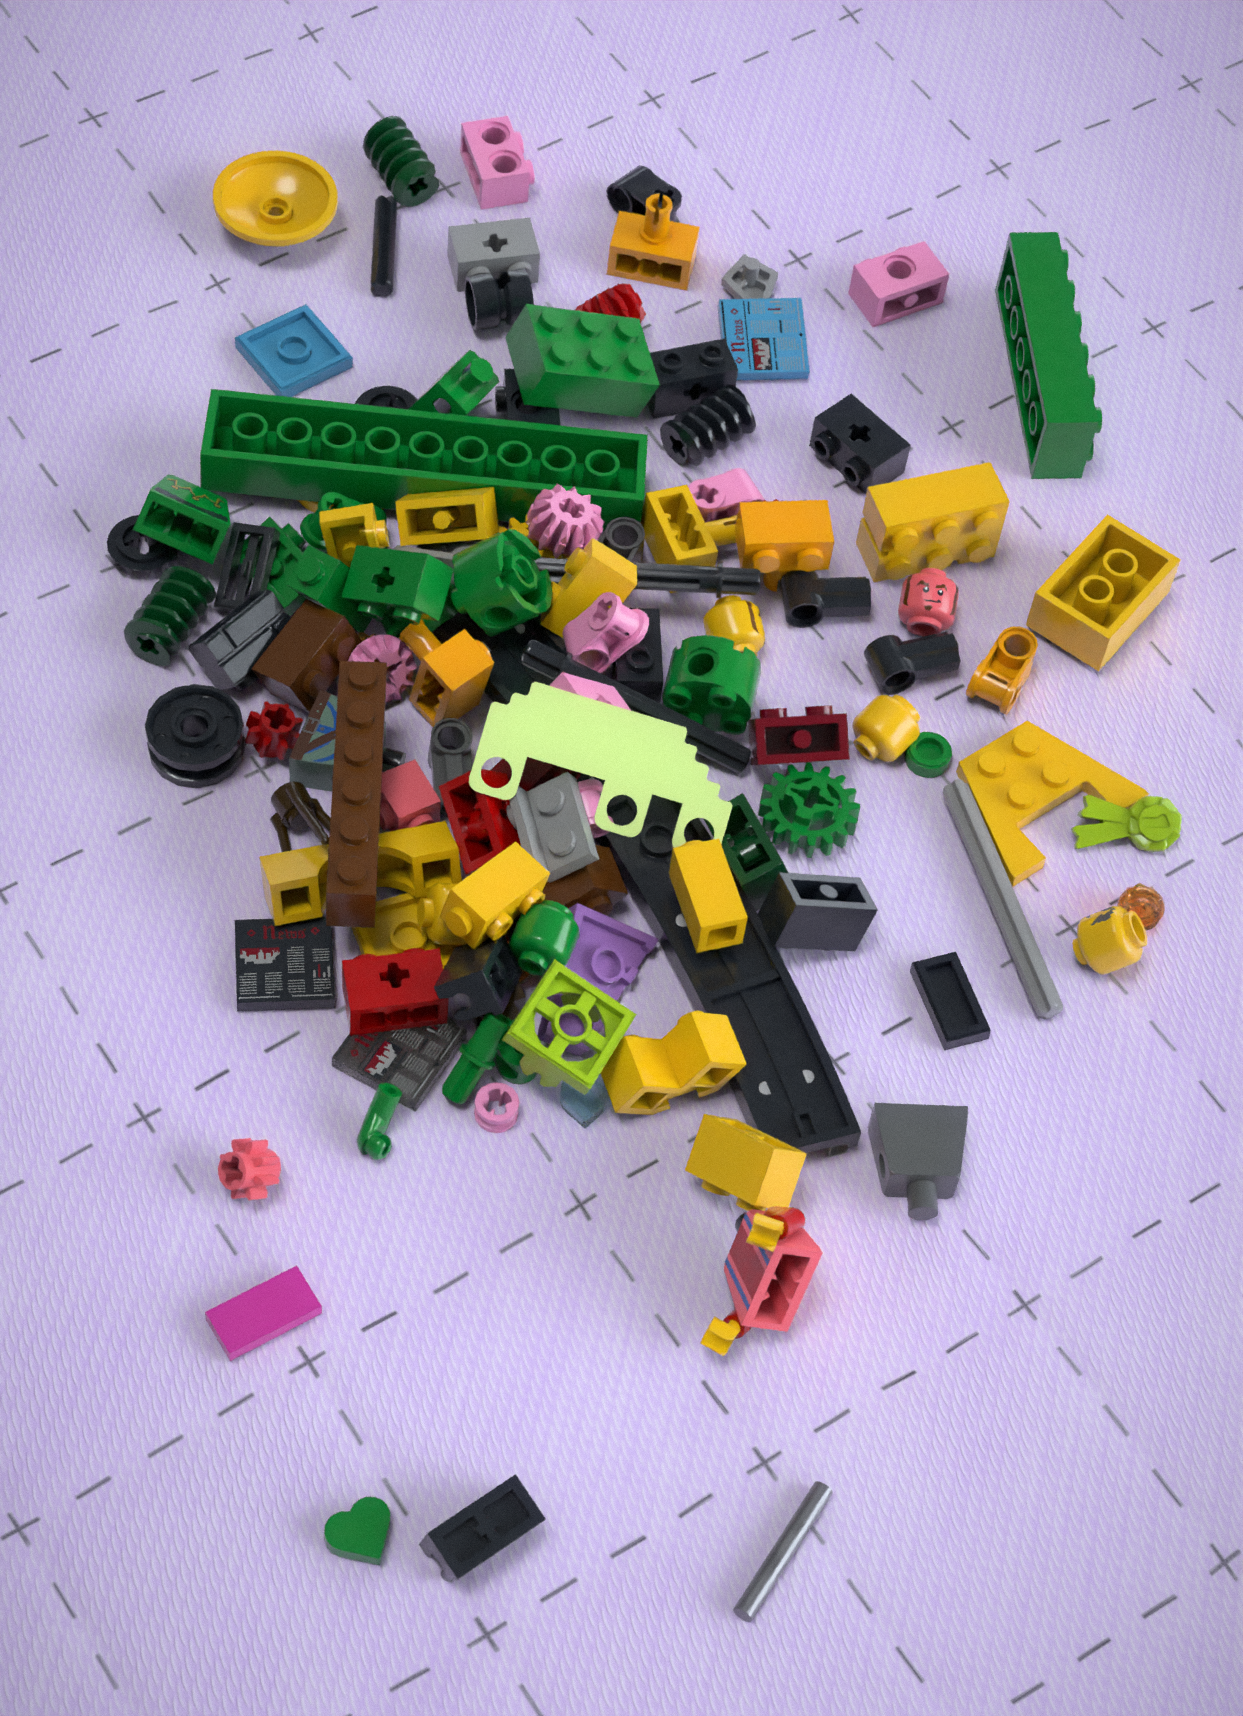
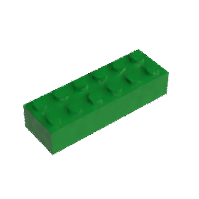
[995,232,1102,479]

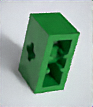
[342,545,454,625]

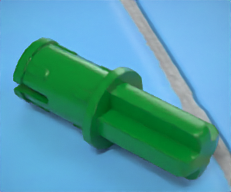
[442,1012,513,1105]

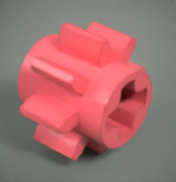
[218,1138,281,1201]

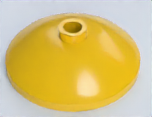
[213,150,338,247]

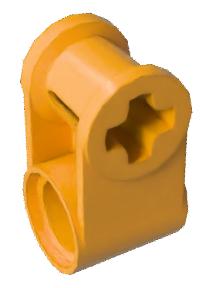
[965,626,1038,715]

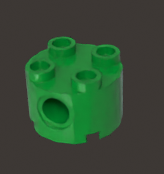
[451,529,553,637]
[662,635,761,735]

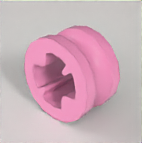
[474,1082,519,1133]

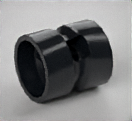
[464,268,534,330]

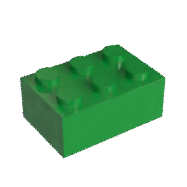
[505,304,660,418]

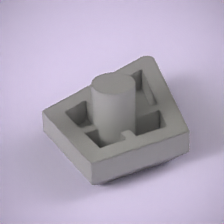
[721,254,779,299]

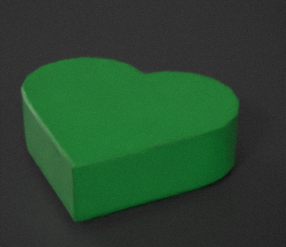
[324,1496,390,1566]

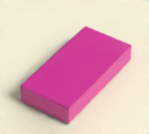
[205,1265,322,1361]

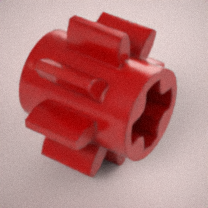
[245,701,303,761]

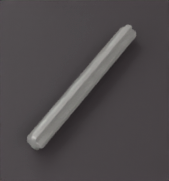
[943,779,1063,1019]

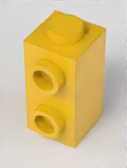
[669,839,748,953]
[439,842,550,949]

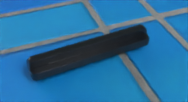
[370,195,397,296]

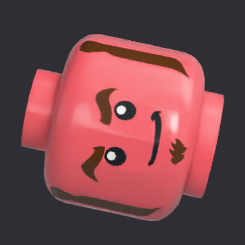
[898,568,959,637]

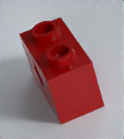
[439,769,521,875]
[342,948,449,1036]

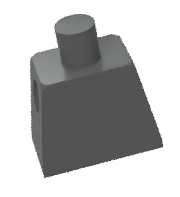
[868,1103,968,1220]

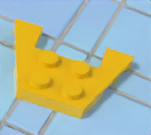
[956,720,1149,887]

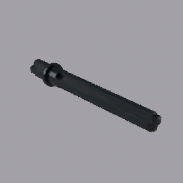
[535,558,761,598]
[520,640,751,773]

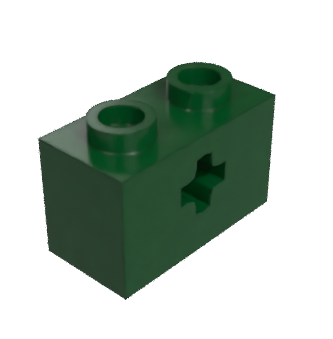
[703,793,788,911]

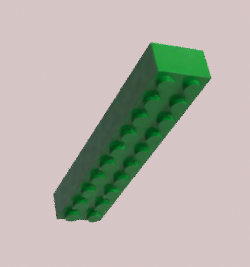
[200,389,648,531]

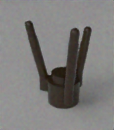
[270,781,331,852]

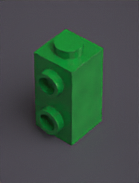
[285,545,372,635]

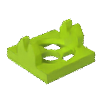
[502,960,637,1095]

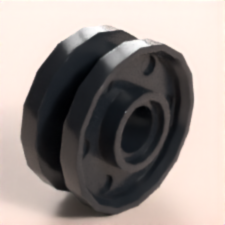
[145,684,246,788]

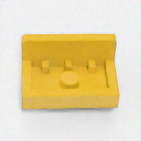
[319,503,389,568]

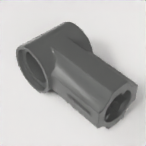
[427,718,473,818]

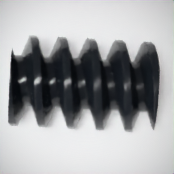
[660,384,756,466]

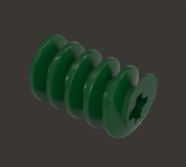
[363,116,439,207]
[124,566,217,666]

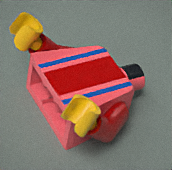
[700,1206,822,1356]

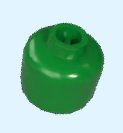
[509,900,580,975]

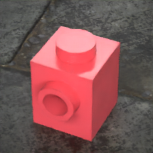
[380,759,441,831]

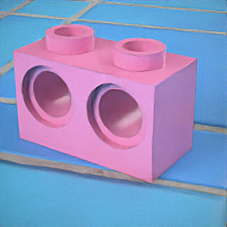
[460,116,535,209]

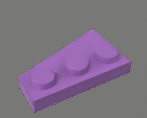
[537,903,659,1056]

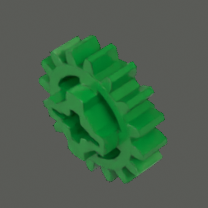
[758,762,860,858]

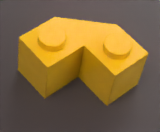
[600,1011,747,1115]

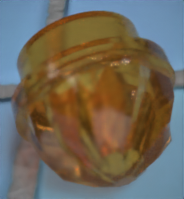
[1117,883,1165,931]

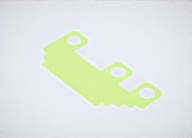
[469,682,733,848]

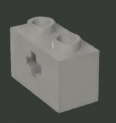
[447,217,540,292]

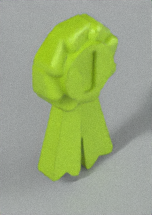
[1071,795,1182,852]

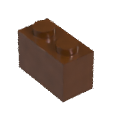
[252,599,362,712]

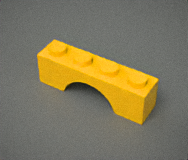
[259,821,462,926]

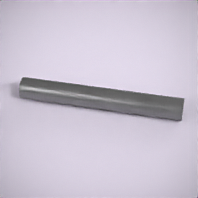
[733,1481,833,1622]

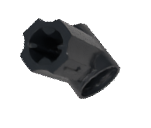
[780,570,871,628]
[864,631,961,695]

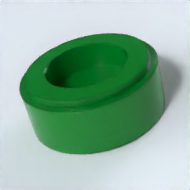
[905,732,952,778]

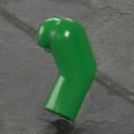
[356,1083,402,1160]

